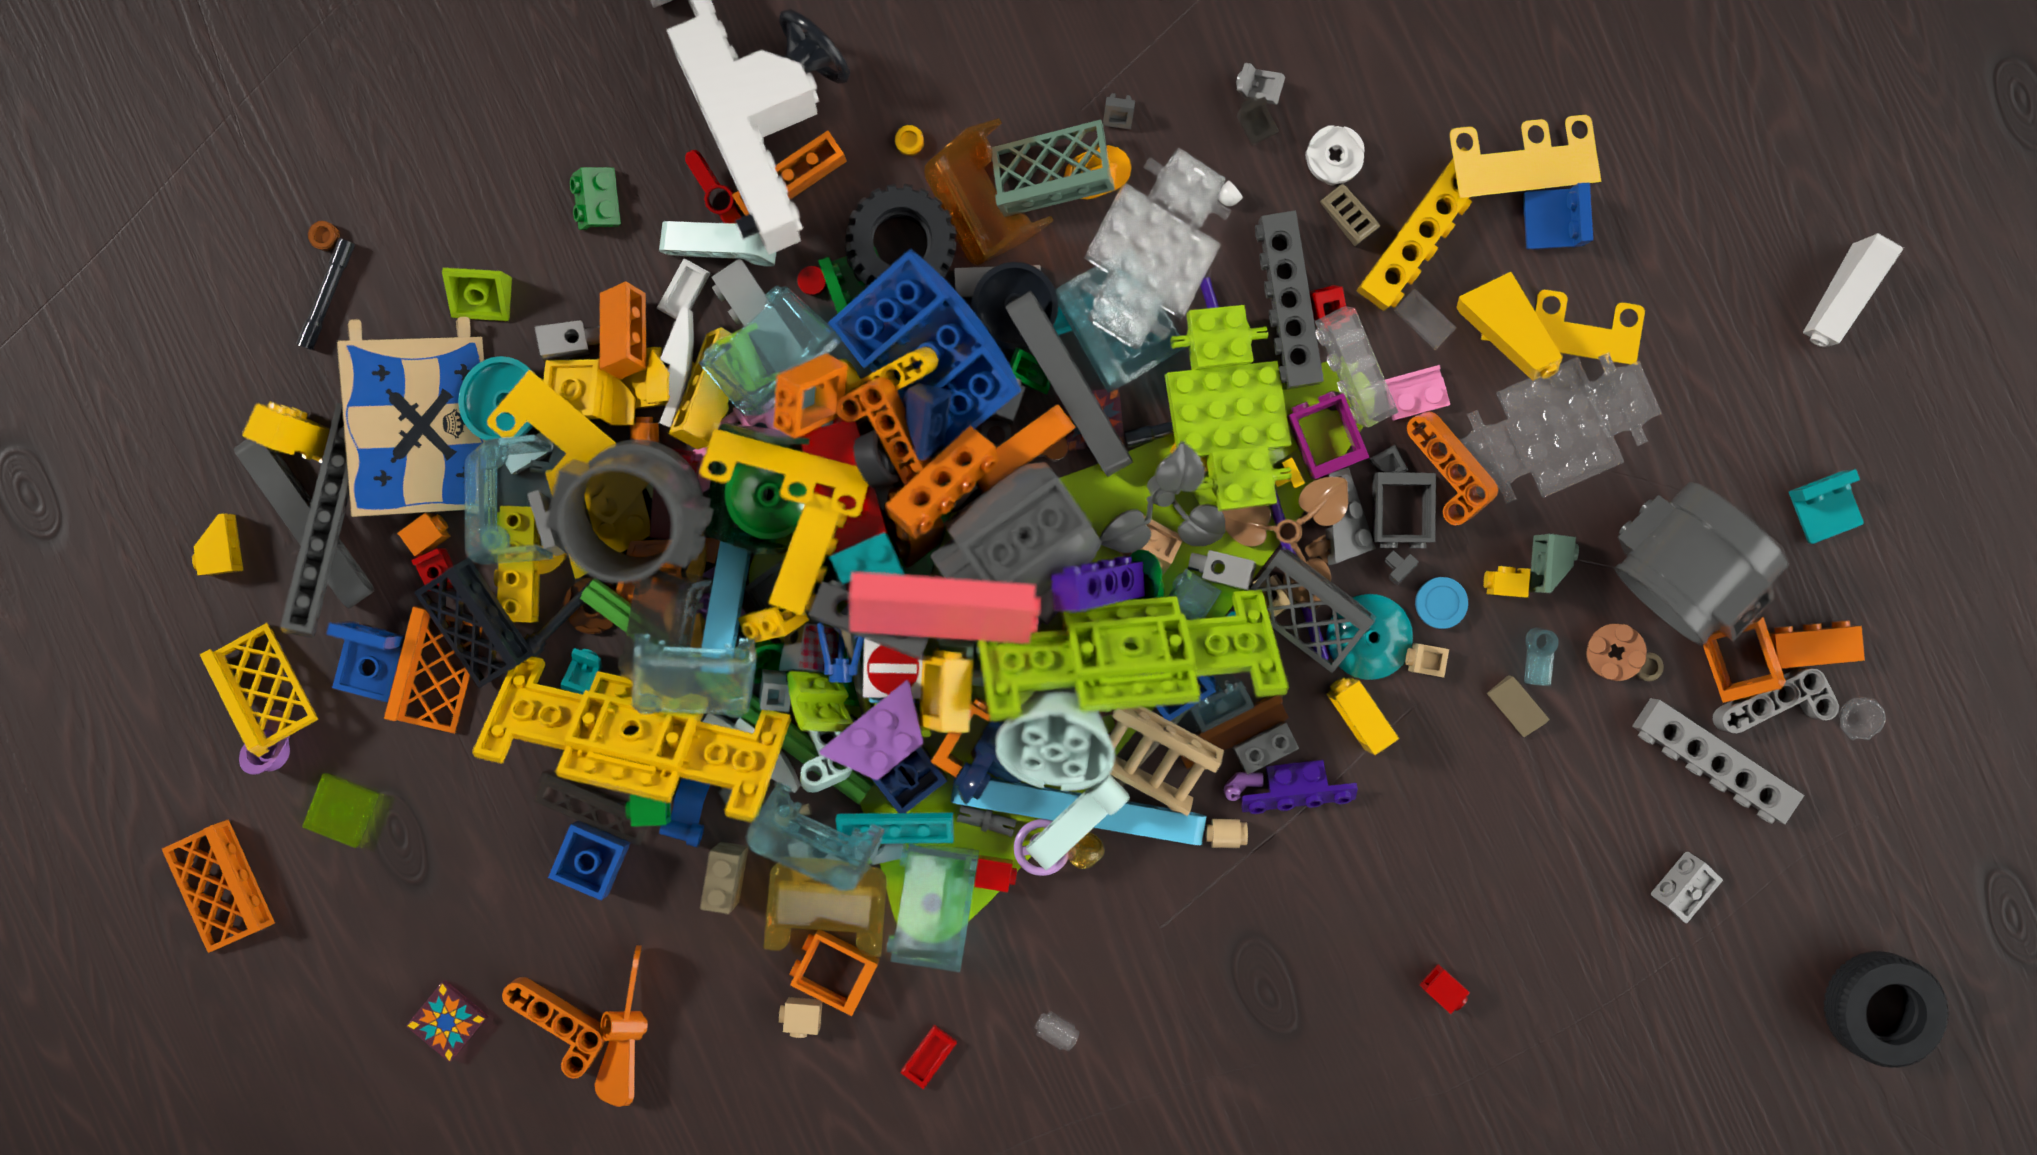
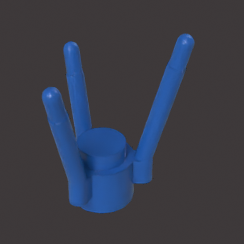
[817,623,864,682]

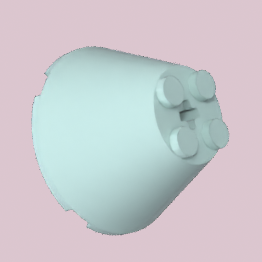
[996,687,1115,791]

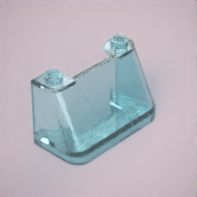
[699,285,842,416]
[631,634,756,718]
[747,782,885,891]
[887,844,979,972]

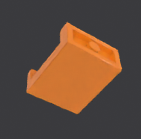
[931,697,990,777]

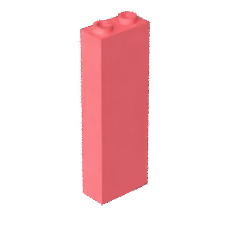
[850,572,1040,644]

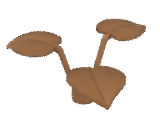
[1222,477,1348,609]

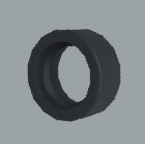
[853,430,900,489]

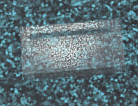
[1393,289,1456,349]

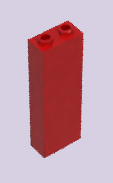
[799,417,891,603]

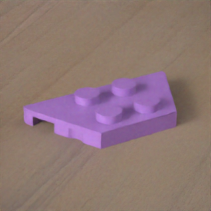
[819,680,923,780]

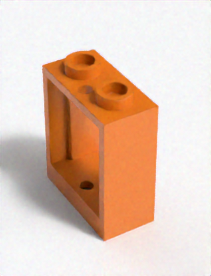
[773,353,848,439]
[1703,617,1786,703]
[789,929,880,1016]

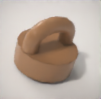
[1305,535,1331,564]

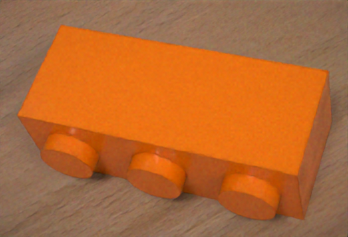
[600,281,646,379]
[1767,620,1865,669]

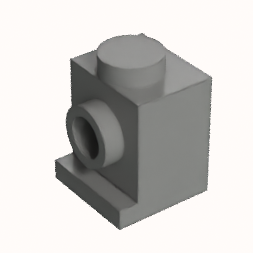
[759,669,790,712]

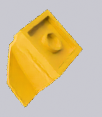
[599,347,669,409]
[542,359,636,426]

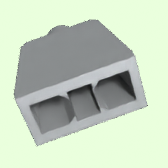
[535,320,600,363]

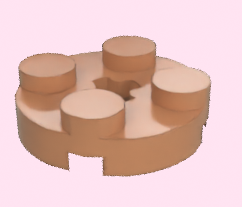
[1586,624,1647,681]

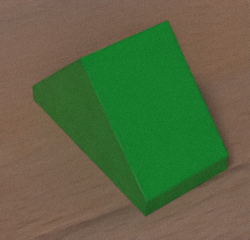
[1009,348,1051,394]

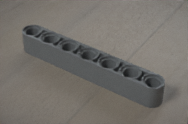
[1006,291,1133,477]
[234,438,374,608]

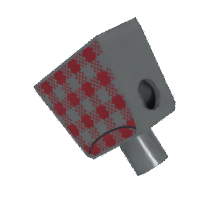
[779,613,838,674]

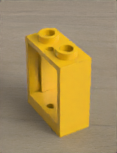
[919,650,973,732]
[1326,677,1399,755]

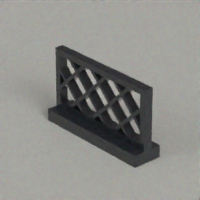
[414,557,534,688]

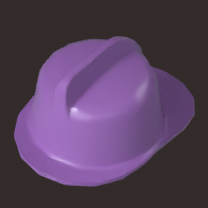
[239,710,290,775]

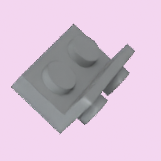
[1651,852,1723,924]

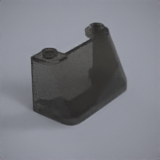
[618,566,713,697]

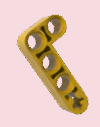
[839,347,938,410]

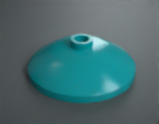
[459,356,535,443]
[1326,594,1413,680]

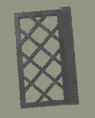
[1250,546,1376,673]

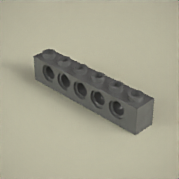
[1255,210,1324,390]

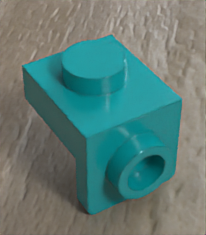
[561,648,602,695]

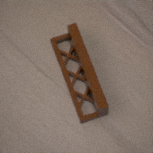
[1180,695,1289,769]

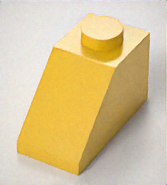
[192,514,243,576]

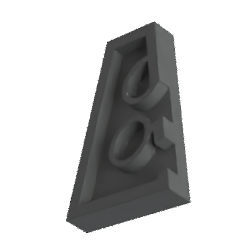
[1321,467,1376,566]

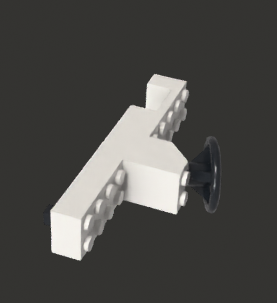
[650,0,850,255]

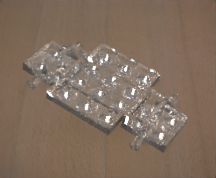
[1081,148,1231,350]
[1459,352,1662,504]

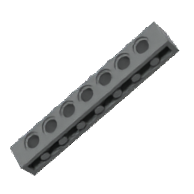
[280,403,350,639]

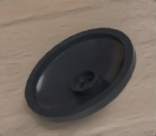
[972,262,1059,349]

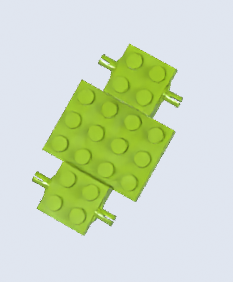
[1165,305,1292,511]

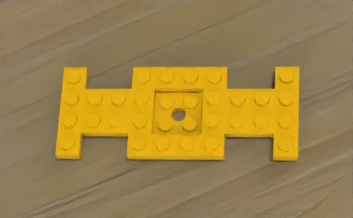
[472,656,791,823]

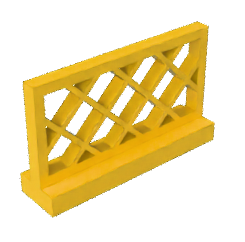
[200,623,318,757]

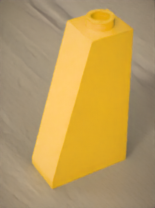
[1457,272,1563,381]

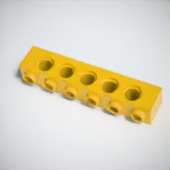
[1356,147,1472,311]

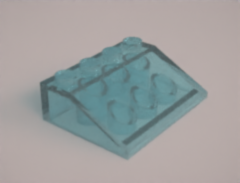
[1055,247,1186,393]

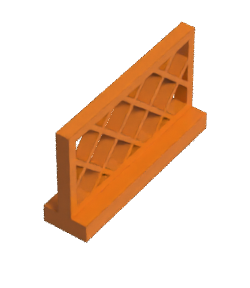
[384,605,482,734]
[162,819,275,953]

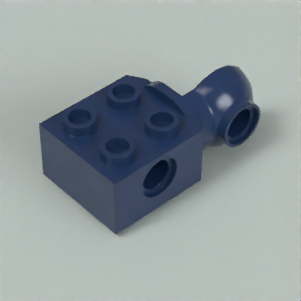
[850,714,947,813]
[953,719,1022,805]

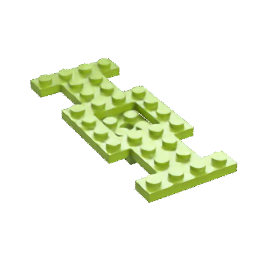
[977,589,1288,721]

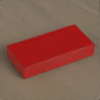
[900,1024,957,1089]

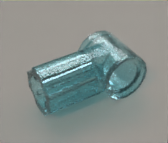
[1524,627,1559,686]

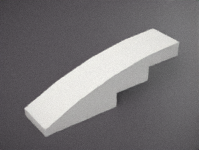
[659,306,694,428]

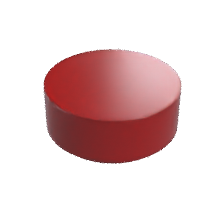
[797,266,827,296]

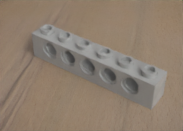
[1632,698,1804,824]

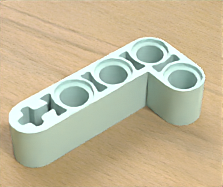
[659,221,776,266]
[800,730,852,793]
[1025,774,1129,870]

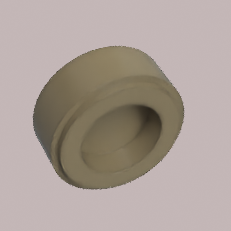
[1635,652,1664,681]

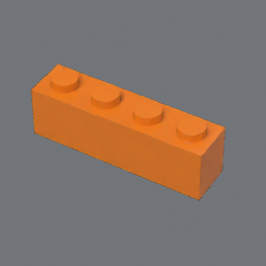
[732,130,847,216]

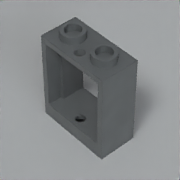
[1372,472,1436,548]

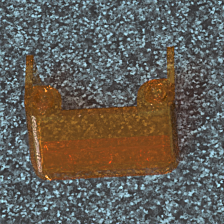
[924,118,1054,265]

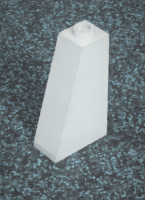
[1803,234,1903,347]

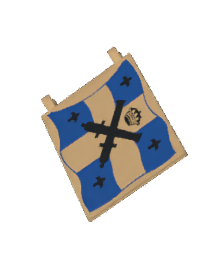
[337,317,496,517]

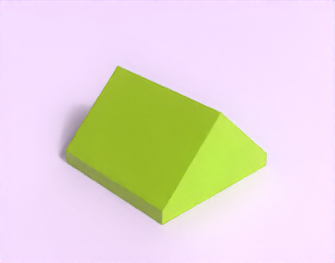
[442,268,512,321]

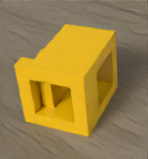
[1484,566,1531,598]

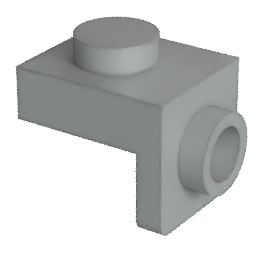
[1236,63,1285,105]

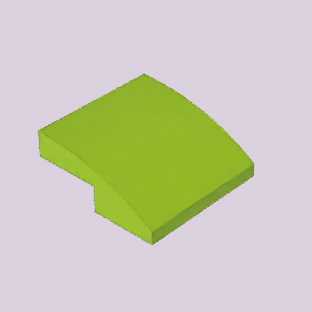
[787,671,853,732]

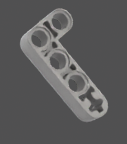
[1713,667,1839,733]

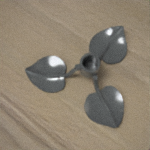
[1099,441,1225,553]

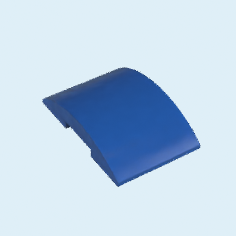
[828,250,1021,451]

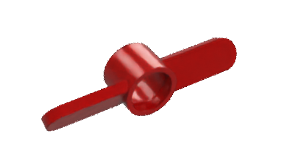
[685,150,741,224]

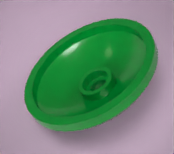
[725,462,814,539]

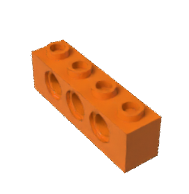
[886,426,999,539]

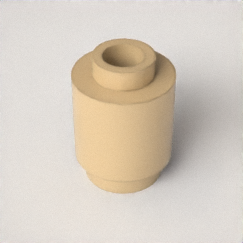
[1206,819,1248,848]

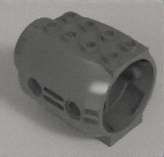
[931,462,1101,597]

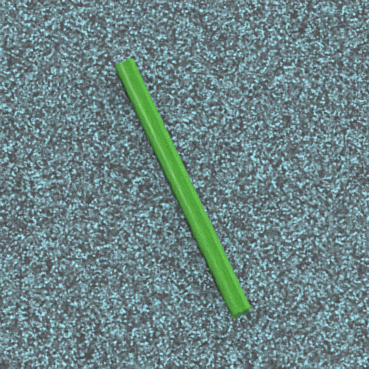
[580,578,874,804]

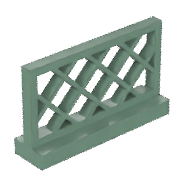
[991,120,1115,217]

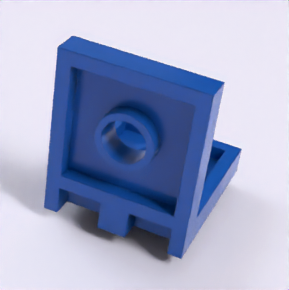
[326,621,405,703]

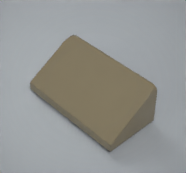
[1486,675,1550,737]

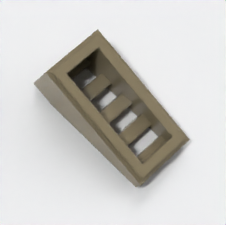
[1320,184,1380,246]

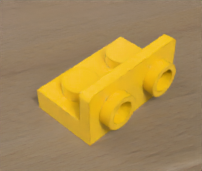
[738,607,809,644]

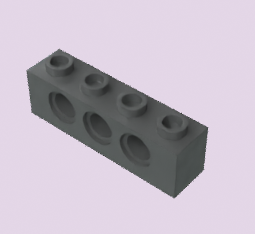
[809,580,929,660]

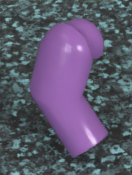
[1224,772,1263,801]

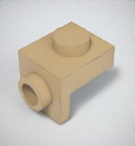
[1405,643,1449,677]

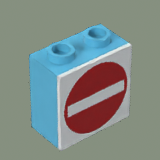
[863,639,923,703]

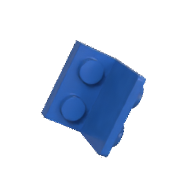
[1523,182,1593,250]

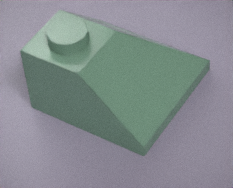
[1529,534,1579,593]

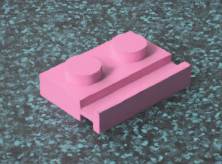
[1382,365,1450,421]

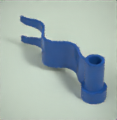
[659,778,711,848]

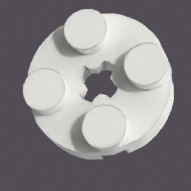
[1305,125,1365,185]

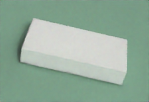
[657,258,711,320]

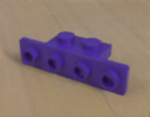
[1241,760,1358,814]

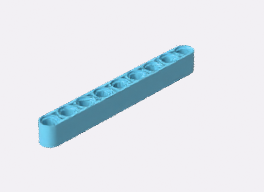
[950,773,1207,845]

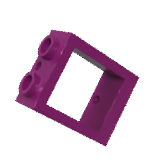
[1287,391,1369,480]

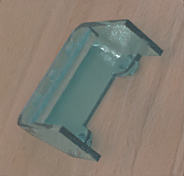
[464,435,553,565]

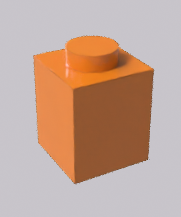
[398,513,450,556]

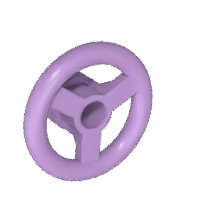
[1014,819,1071,876]

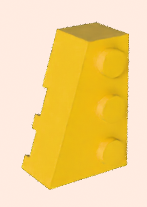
[242,402,330,463]

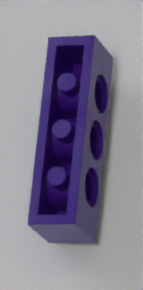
[1052,556,1145,611]

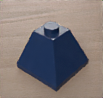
[903,383,952,460]

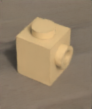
[779,997,822,1038]

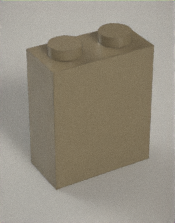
[700,842,749,914]

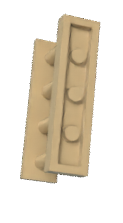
[1109,707,1224,816]

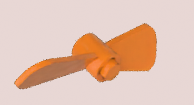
[595,945,648,1107]

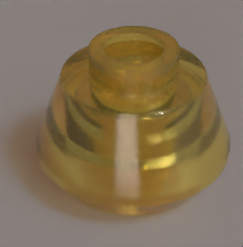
[1068,832,1105,869]

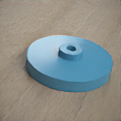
[1415,577,1468,629]

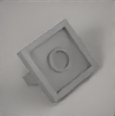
[527,490,567,556]

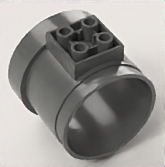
[545,439,713,582]
[1614,482,1788,646]

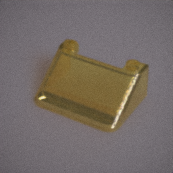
[764,861,887,957]

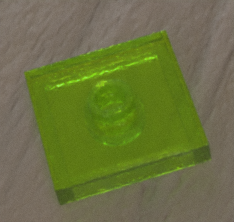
[302,773,379,848]

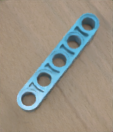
[701,527,753,664]

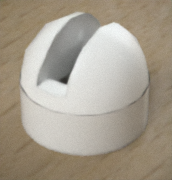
[1218,180,1243,206]

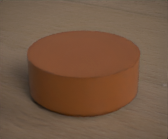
[308,221,340,251]

